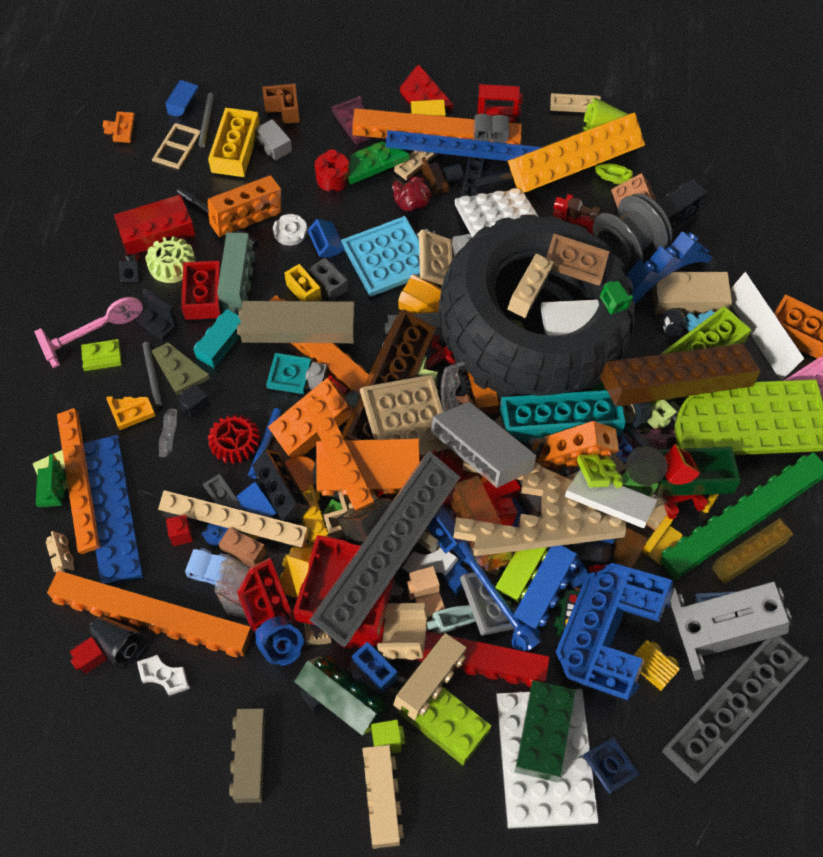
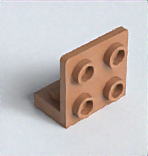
[611,173,656,208]

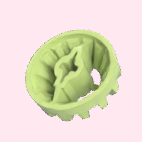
[146,237,196,283]

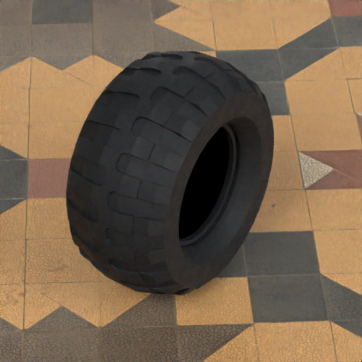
[439,214,634,398]

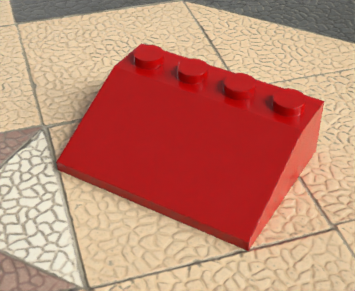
[114,195,195,254]

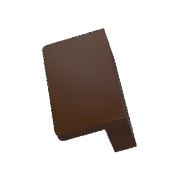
[422,157,449,195]

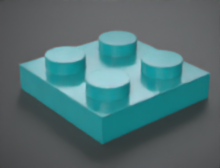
[266,353,312,394]

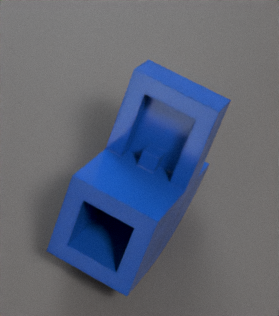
[441,552,469,595]

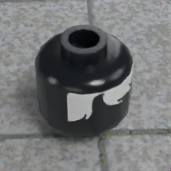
[661,309,688,336]

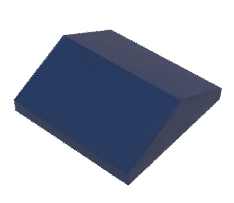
[583,737,640,794]

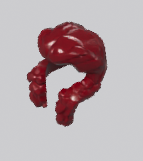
[392,176,431,211]

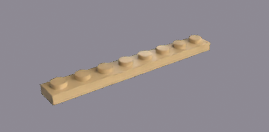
[158,490,310,548]

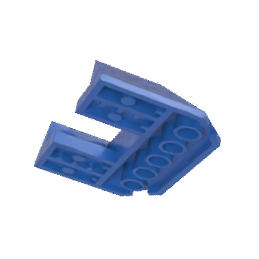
[556,563,673,700]

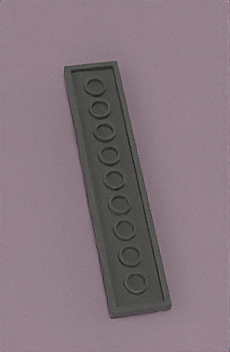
[310,451,460,646]

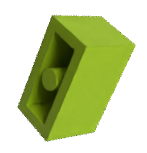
[371,720,405,754]

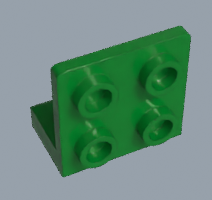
[36,454,66,508]

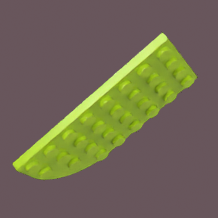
[675,380,823,455]

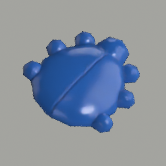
[202,524,228,546]

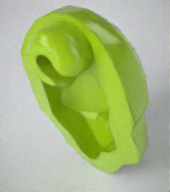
[595,163,633,184]

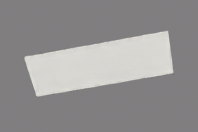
[730,272,804,381]

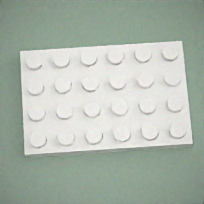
[497,689,598,829]

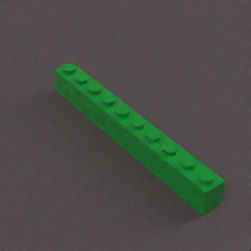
[659,452,823,581]

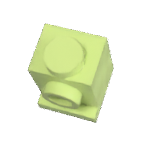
[647,400,677,430]

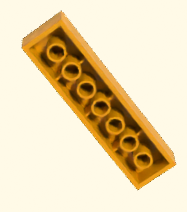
[508,112,645,192]

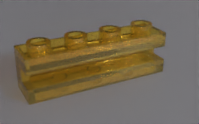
[712,519,793,584]

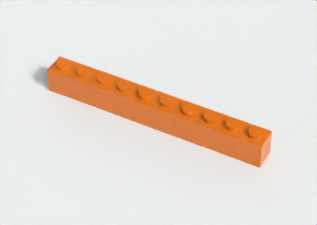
[353,109,521,145]
[47,570,253,657]

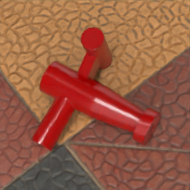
[427,335,459,370]

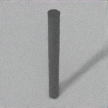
[199,93,214,147]
[142,342,162,408]

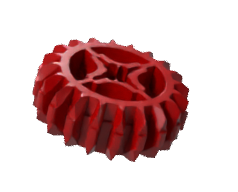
[208,414,261,464]

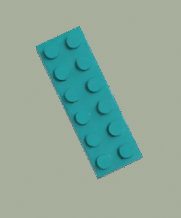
[500,390,625,442]

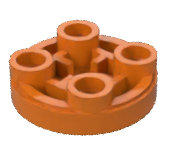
[285,456,316,493]

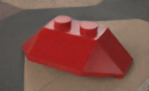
[236,558,298,631]

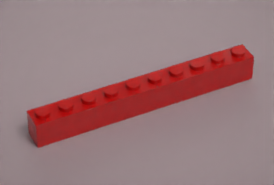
[338,622,549,687]

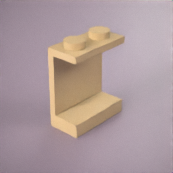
[377,603,428,660]

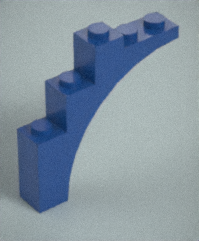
[627,231,713,306]

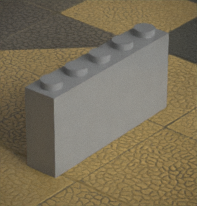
[431,402,536,488]

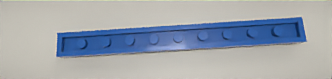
[386,130,542,161]

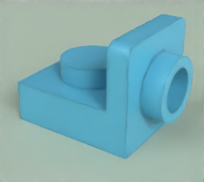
[686,310,714,331]

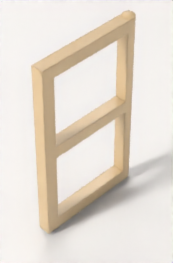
[152,123,201,169]

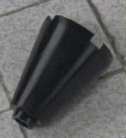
[90,616,147,669]

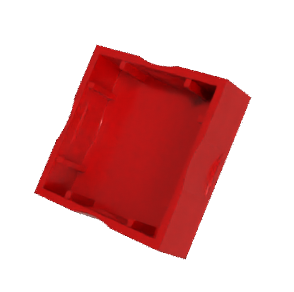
[293,535,396,639]

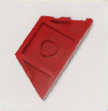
[400,65,453,110]

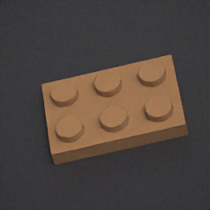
[546,234,609,286]

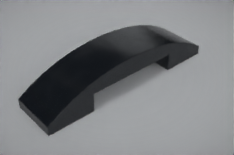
[549,541,611,563]

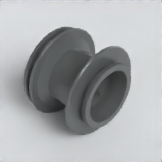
[593,193,672,273]

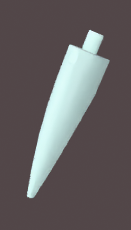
[426,601,511,634]

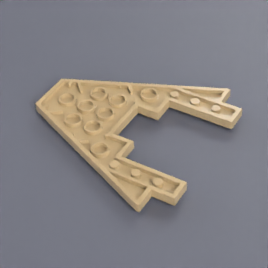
[453,460,626,556]

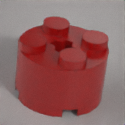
[315,149,349,191]

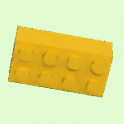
[208,108,260,177]

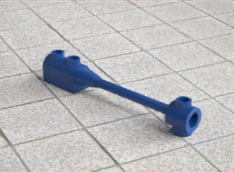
[426,505,541,652]

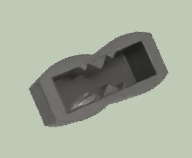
[473,114,509,142]

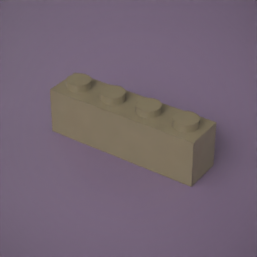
[229,709,266,803]

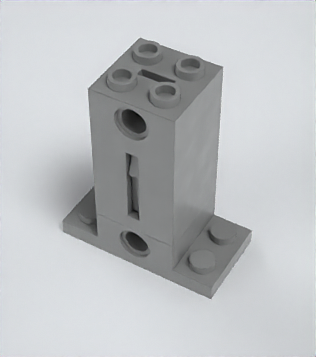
[670,582,792,680]

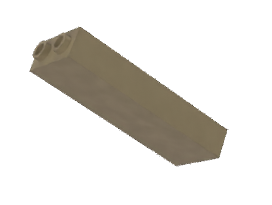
[237,301,355,343]

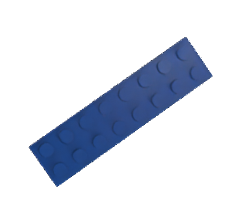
[83,435,143,586]

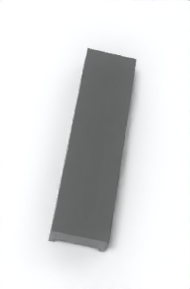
[662,636,809,783]

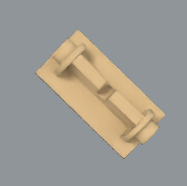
[46,531,75,573]

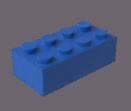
[513,545,580,629]

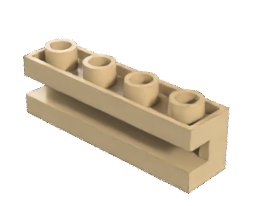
[394,633,466,720]

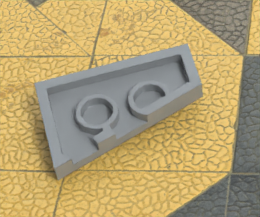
[460,573,515,636]

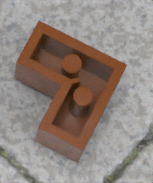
[262,84,300,124]

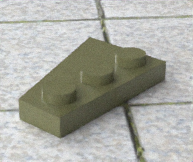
[152,343,210,395]

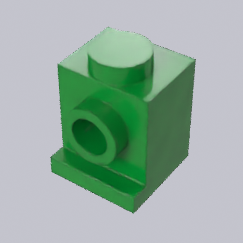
[600,281,633,315]

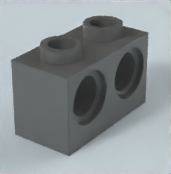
[308,258,348,302]

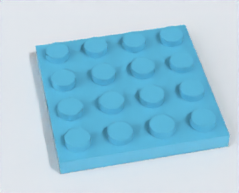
[341,216,420,297]

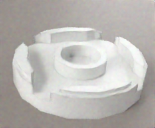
[273,214,308,246]

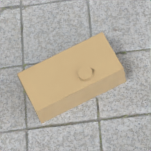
[652,272,732,315]

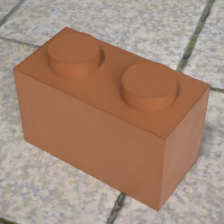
[219,527,267,567]

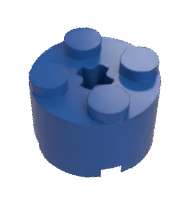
[255,616,304,666]

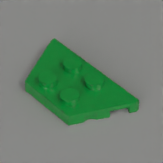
[348,142,410,185]

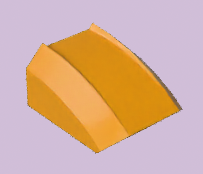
[399,274,441,314]

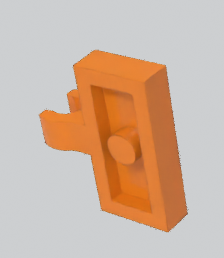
[103,112,135,143]

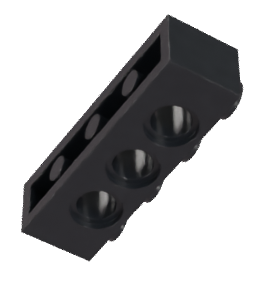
[252,449,310,524]

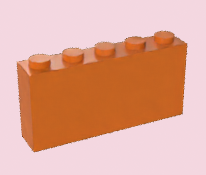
[316,439,420,496]

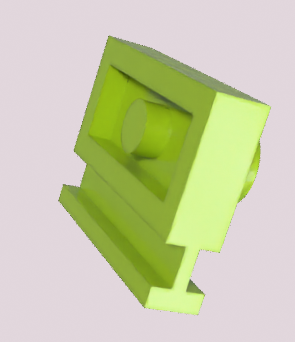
[81,339,122,371]

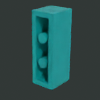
[194,309,241,368]

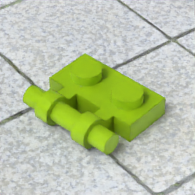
[577,455,623,488]

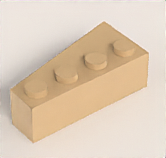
[363,745,404,849]

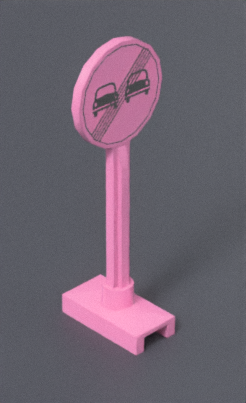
[34,297,143,368]

